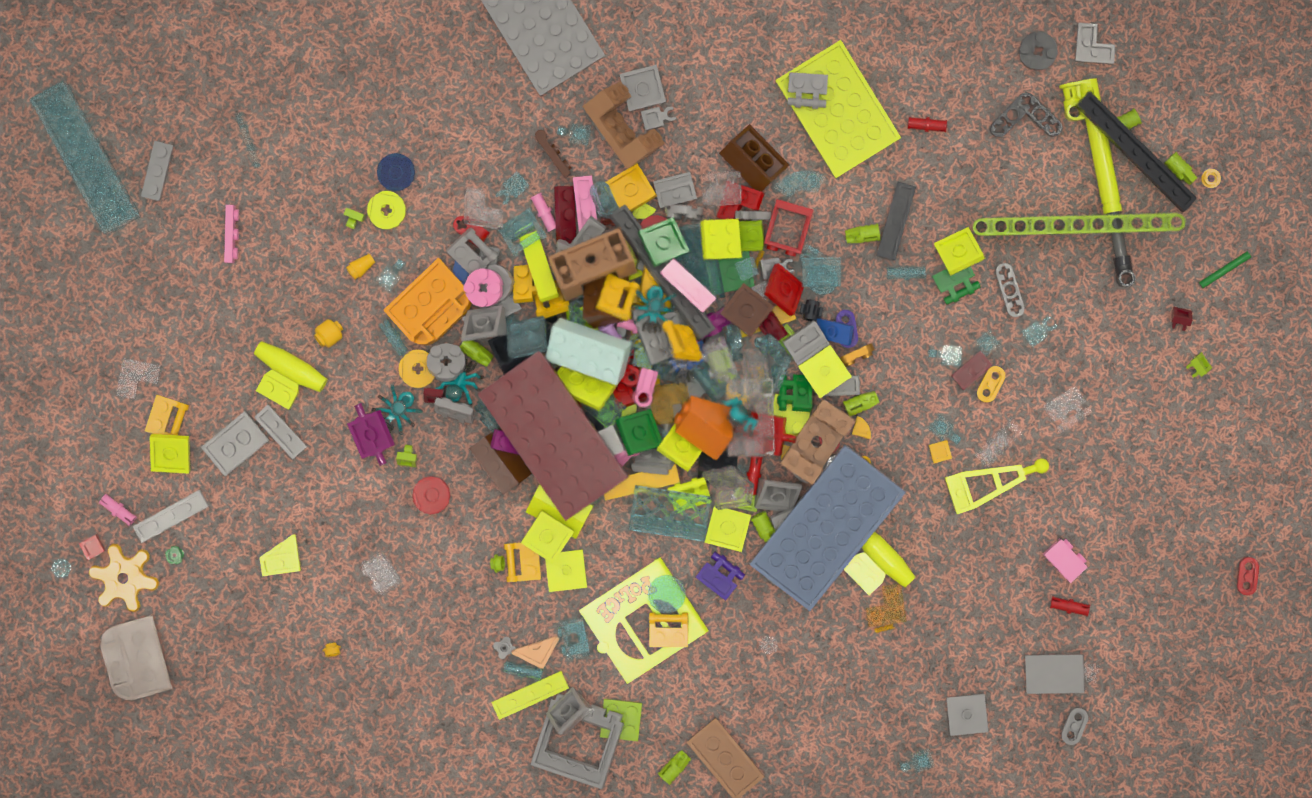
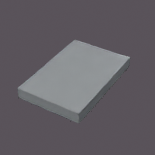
[201,411,270,477]
[1025,654,1085,694]

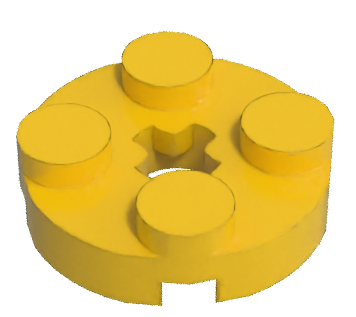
[399,350,435,388]

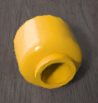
[314,319,343,348]

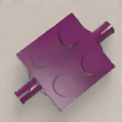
[347,403,395,466]

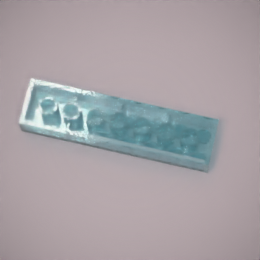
[30,81,141,235]

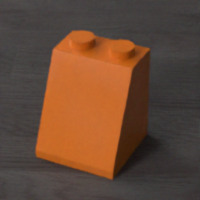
[674,395,733,460]

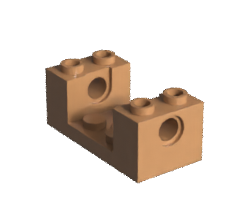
[582,81,665,169]
[548,228,637,301]
[780,399,855,485]

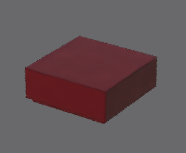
[423,388,444,404]

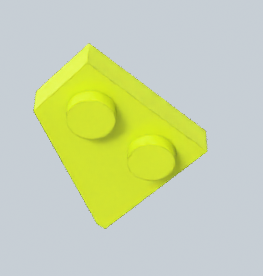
[260,534,301,576]

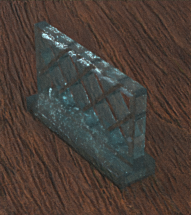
[629,485,711,542]

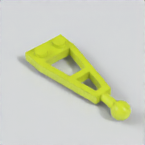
[945,458,1049,514]

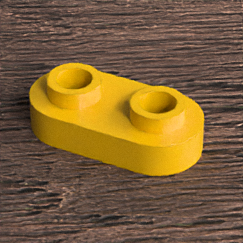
[977,366,1005,402]

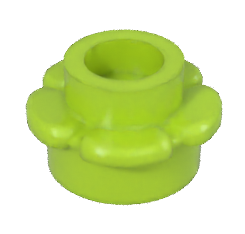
[490,554,505,573]

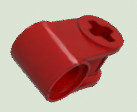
[453,216,490,248]

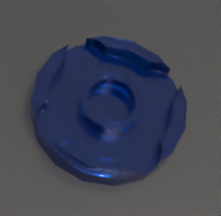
[377,153,415,192]

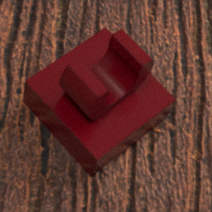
[1171,306,1193,331]

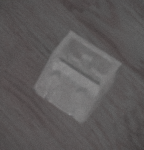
[360,549,404,596]

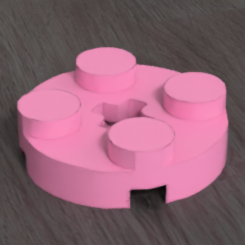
[464,268,503,307]

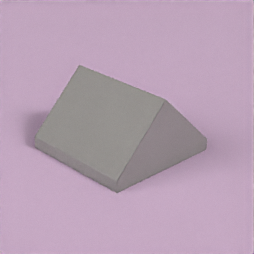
[461,305,508,341]
[754,479,802,512]
[546,687,593,735]

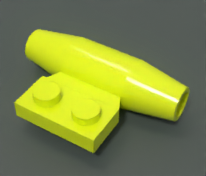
[254,341,328,410]
[844,532,916,595]

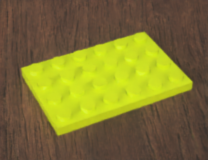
[775,40,901,179]

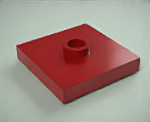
[764,263,805,316]

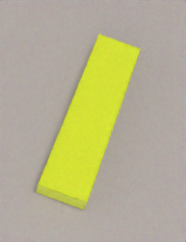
[519,231,559,303]
[491,671,569,720]

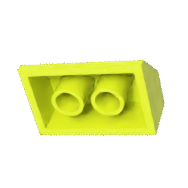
[526,484,594,539]

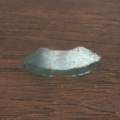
[773,171,826,199]

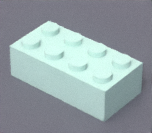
[546,318,632,385]

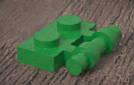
[932,266,981,305]
[777,374,812,412]

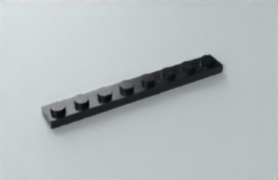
[1075,91,1197,212]

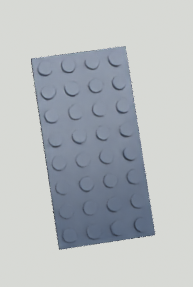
[749,444,906,611]

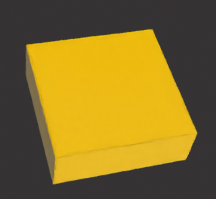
[928,440,952,464]

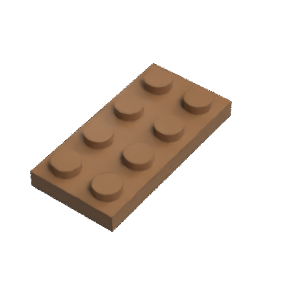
[686,717,765,798]

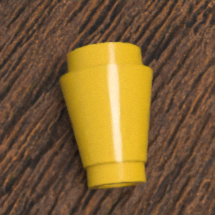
[346,253,375,280]

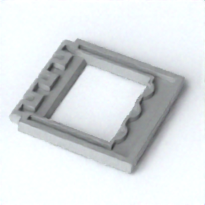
[531,693,624,789]

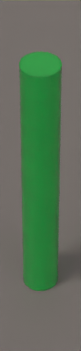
[1199,251,1251,289]

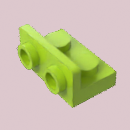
[739,220,765,251]

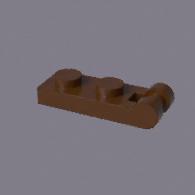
[535,130,572,179]

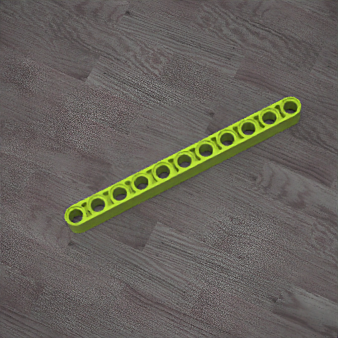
[973,213,1186,236]

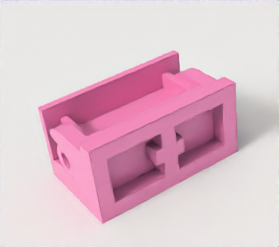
[1043,538,1087,583]

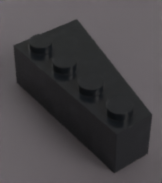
[488,314,562,375]

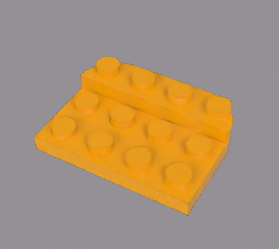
[384,258,472,346]

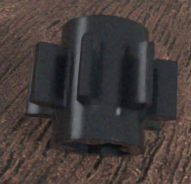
[799,299,823,322]

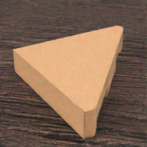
[511,636,560,669]

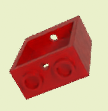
[764,199,813,257]

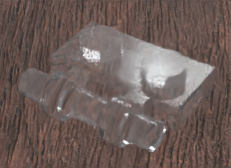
[702,170,741,207]
[1043,385,1093,433]

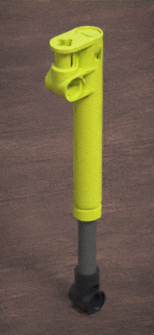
[1059,78,1136,287]

